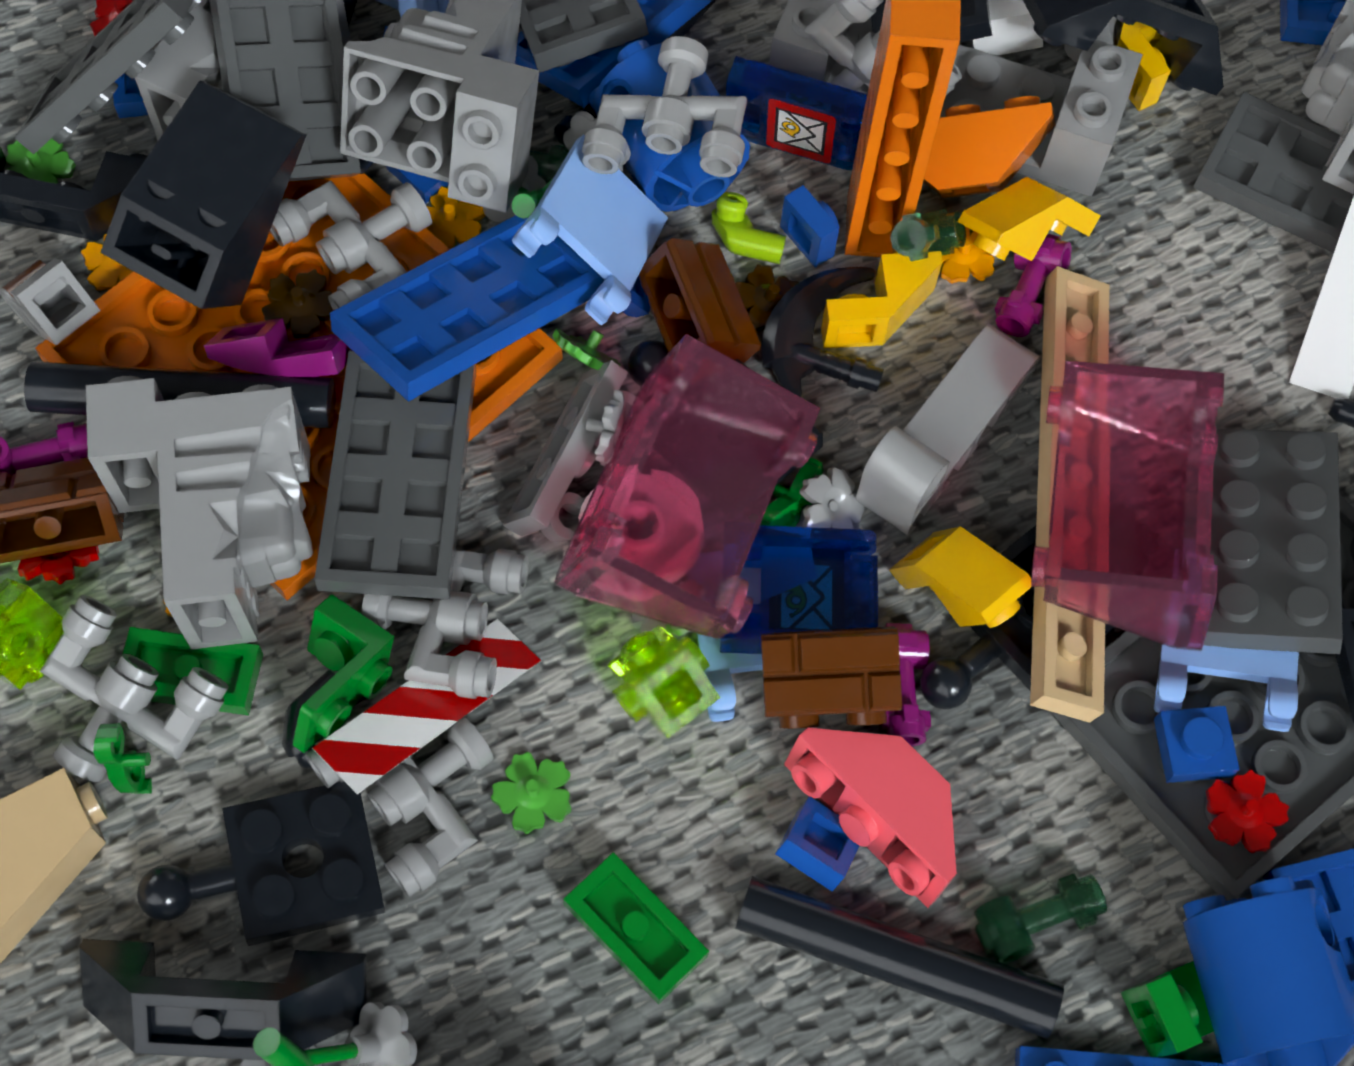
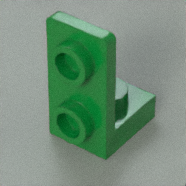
[293,594,395,753]
[1120,960,1214,1057]

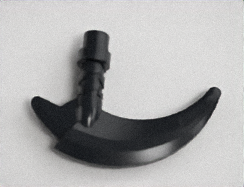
[761,267,884,403]

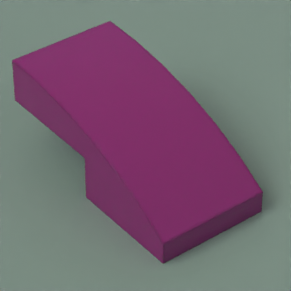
[204,318,353,377]

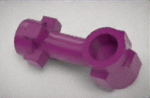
[995,234,1072,337]
[0,421,88,475]
[879,623,931,747]

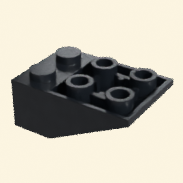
[100,81,307,309]

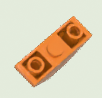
[923,96,1055,198]

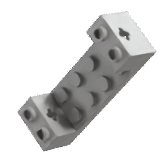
[766,0,1143,197]

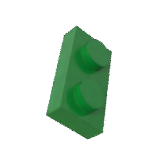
[122,627,264,716]
[563,852,709,1005]

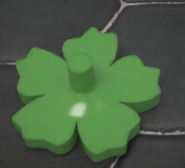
[6,138,76,184]
[552,328,621,370]
[491,752,572,834]

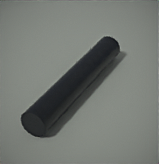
[24,361,336,428]
[735,876,1064,1039]

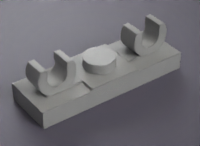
[502,360,641,542]

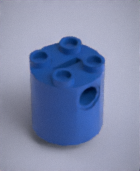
[588,40,750,212]
[1182,876,1354,1066]

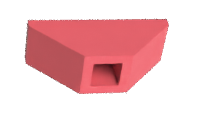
[784,727,957,908]

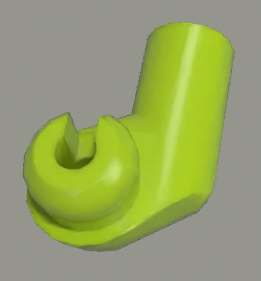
[711,192,786,265]

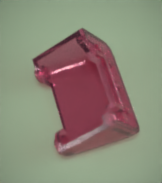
[554,334,820,639]
[1031,361,1224,651]

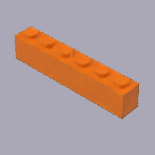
[844,0,961,258]

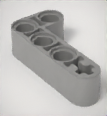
[856,324,1041,535]

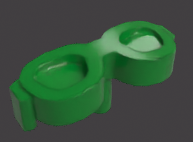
[749,457,824,536]
[93,723,152,794]

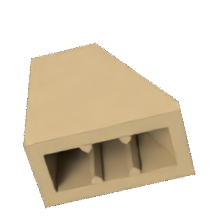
[0,768,108,963]

